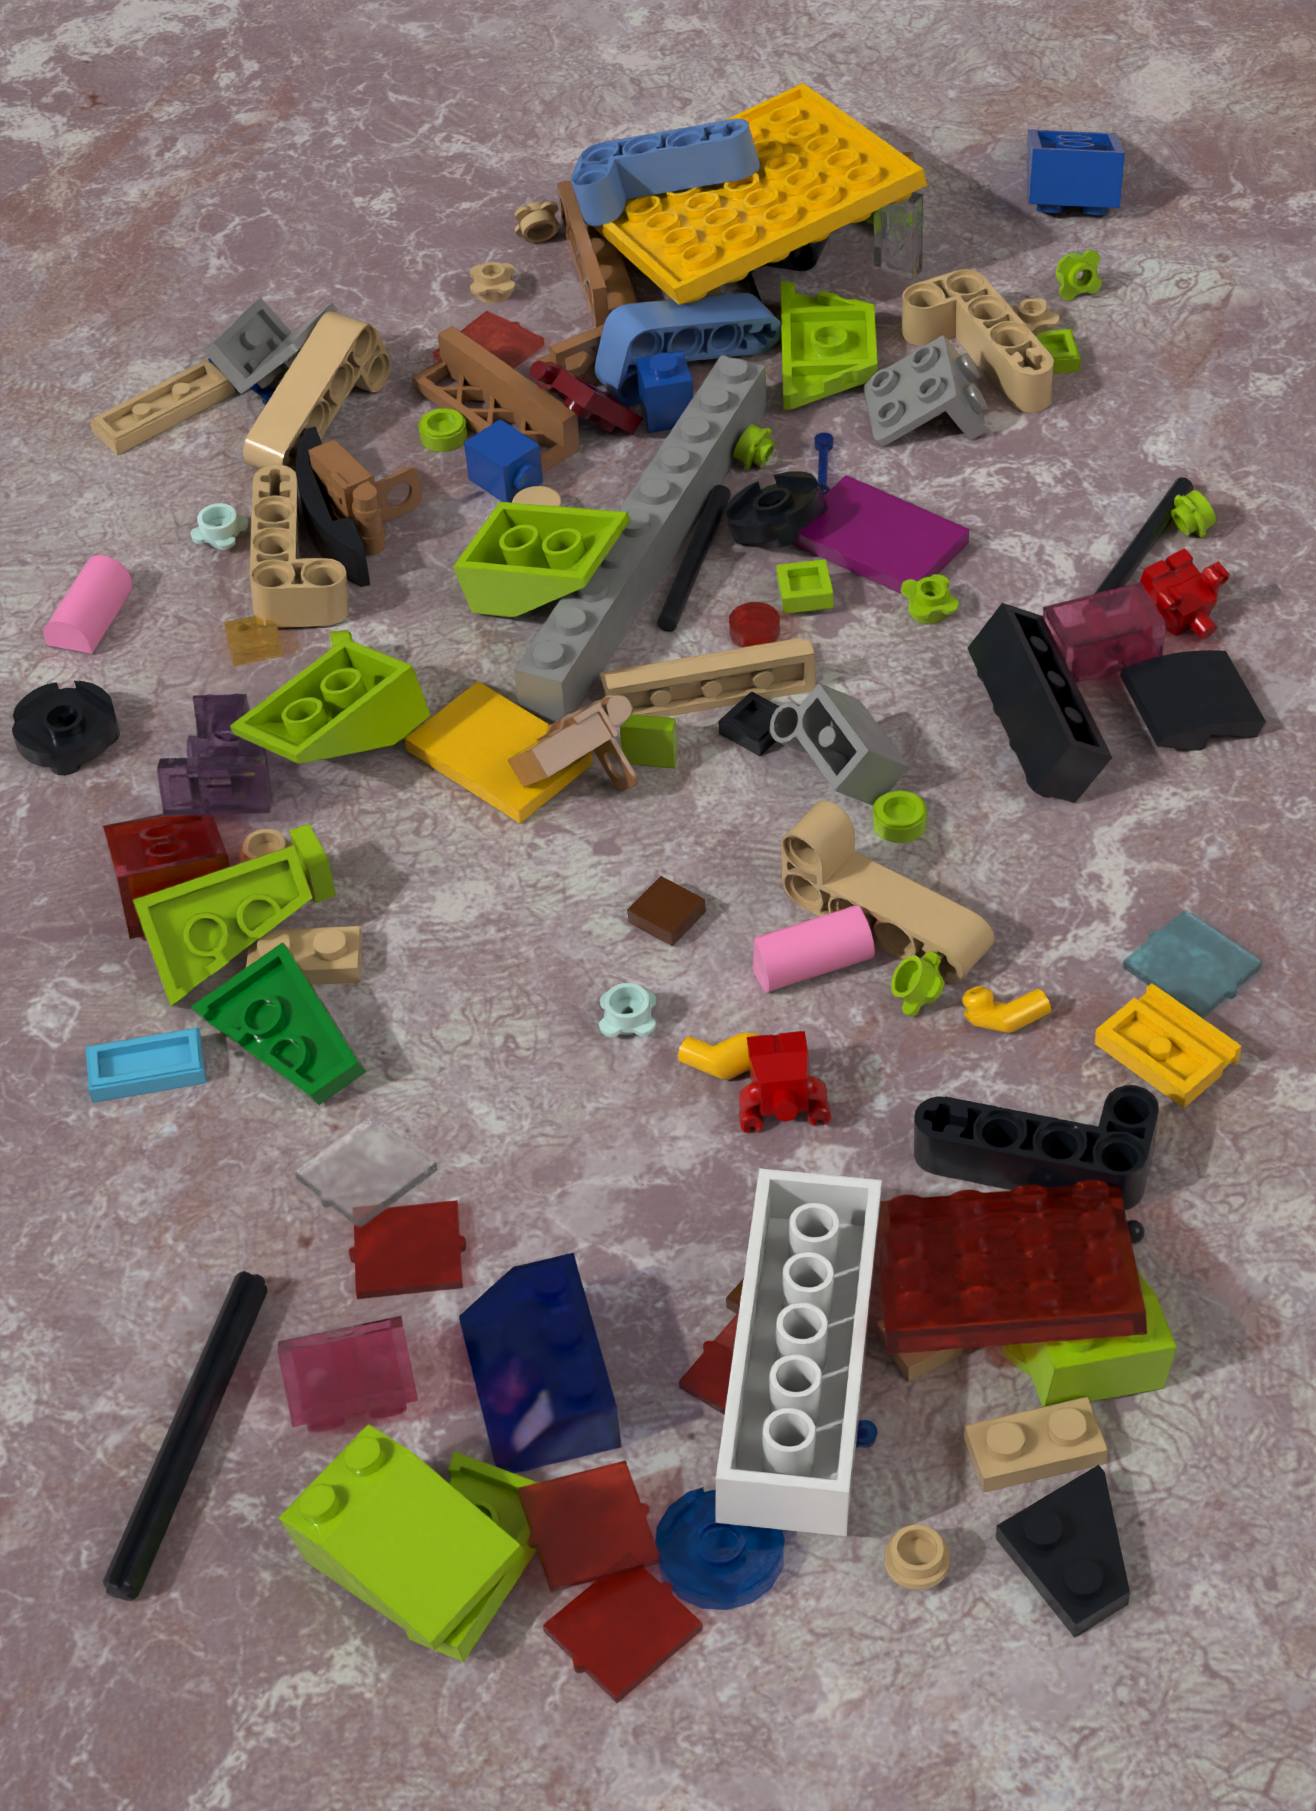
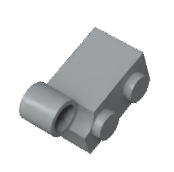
[770,683,910,805]

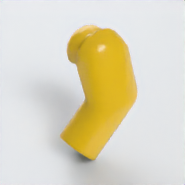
[962,986,1051,1033]
[678,1032,760,1080]

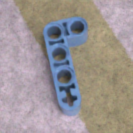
[571,119,760,226]
[594,293,782,407]

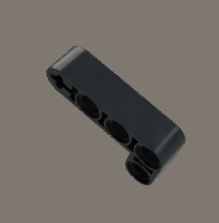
[914,1085,1159,1211]

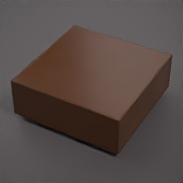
[627,876,706,946]

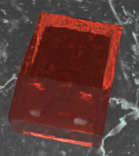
[103,804,230,941]

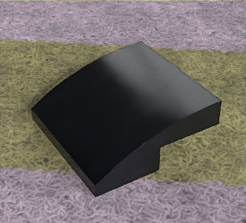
[1119,650,1266,750]

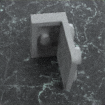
[204,297,338,394]
[864,334,987,446]

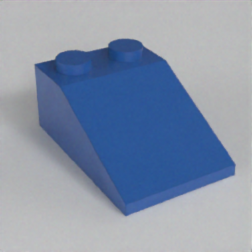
[1027,129,1125,215]

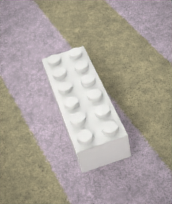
[716,1168,882,1537]

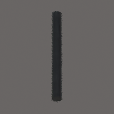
[1088,477,1193,614]
[657,485,731,632]

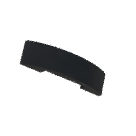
[296,427,370,587]

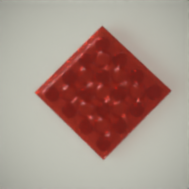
[878,1180,1147,1354]

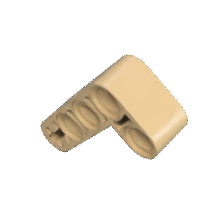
[902,269,1054,413]
[243,311,391,472]
[249,464,349,627]
[781,800,995,984]

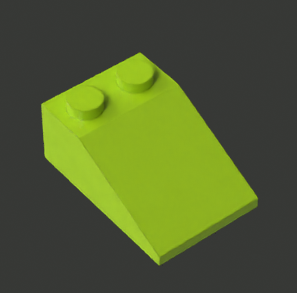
[453,502,631,617]
[230,638,431,764]
[987,1228,1177,1407]
[278,1424,524,1650]

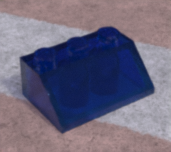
[459,1253,622,1473]

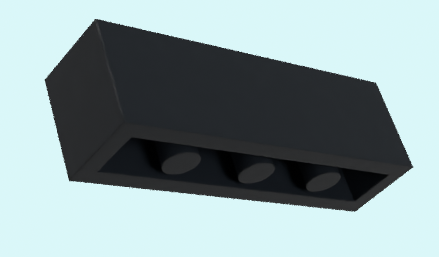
[967,603,1112,803]

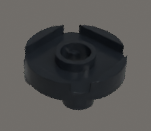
[725,471,828,548]
[12,681,120,776]

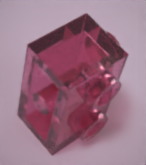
[1043,582,1166,683]
[278,1315,418,1432]

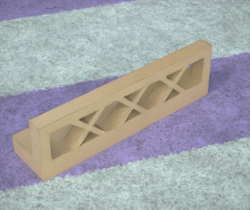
[599,637,816,717]

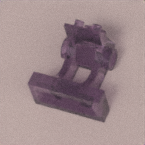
[157,693,273,816]

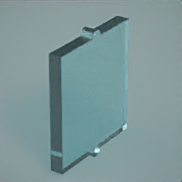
[1123,910,1262,1018]

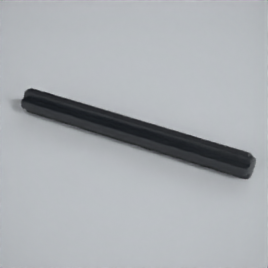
[103,1271,268,1601]

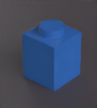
[636,351,694,433]
[464,419,543,503]

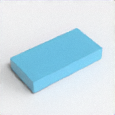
[86,1027,207,1103]

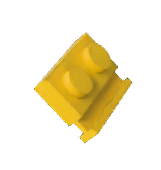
[1095,983,1242,1108]

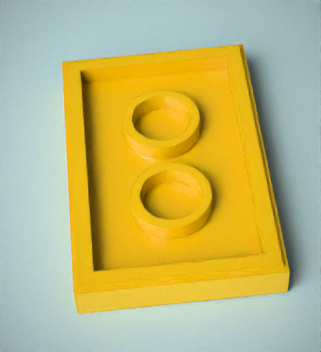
[405,681,593,824]

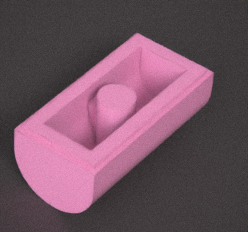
[43,555,133,654]
[753,905,875,993]

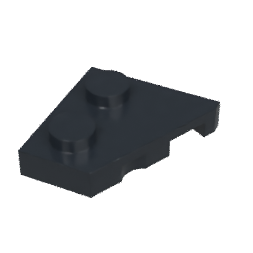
[996,1465,1130,1638]

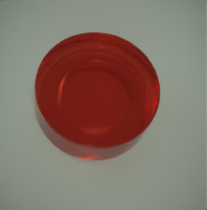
[729,602,780,648]

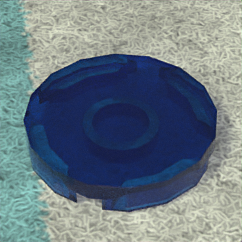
[655,1487,785,1610]

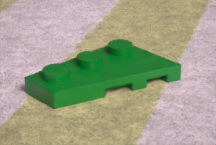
[190,942,366,1105]

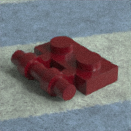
[530,361,643,434]

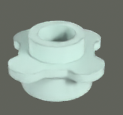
[190,503,248,550]
[599,983,656,1037]

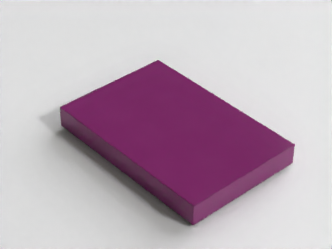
[793,475,970,594]

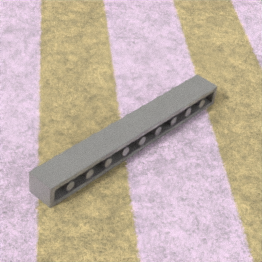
[514,355,767,723]

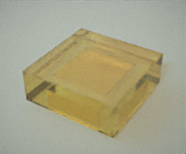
[224,615,283,666]

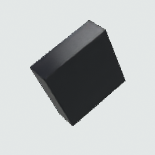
[718,691,779,756]

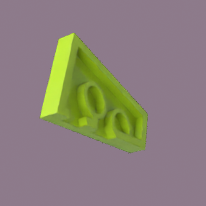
[133,845,312,1006]
[405,1451,566,1662]

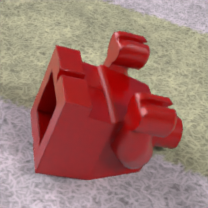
[1133,548,1230,640]
[739,1031,831,1133]

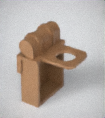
[309,439,422,555]
[508,695,638,791]

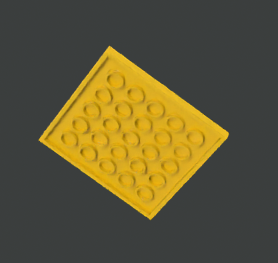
[593,83,927,306]

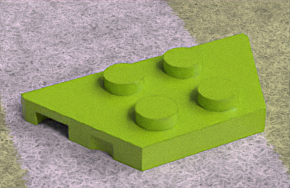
[780,281,878,410]

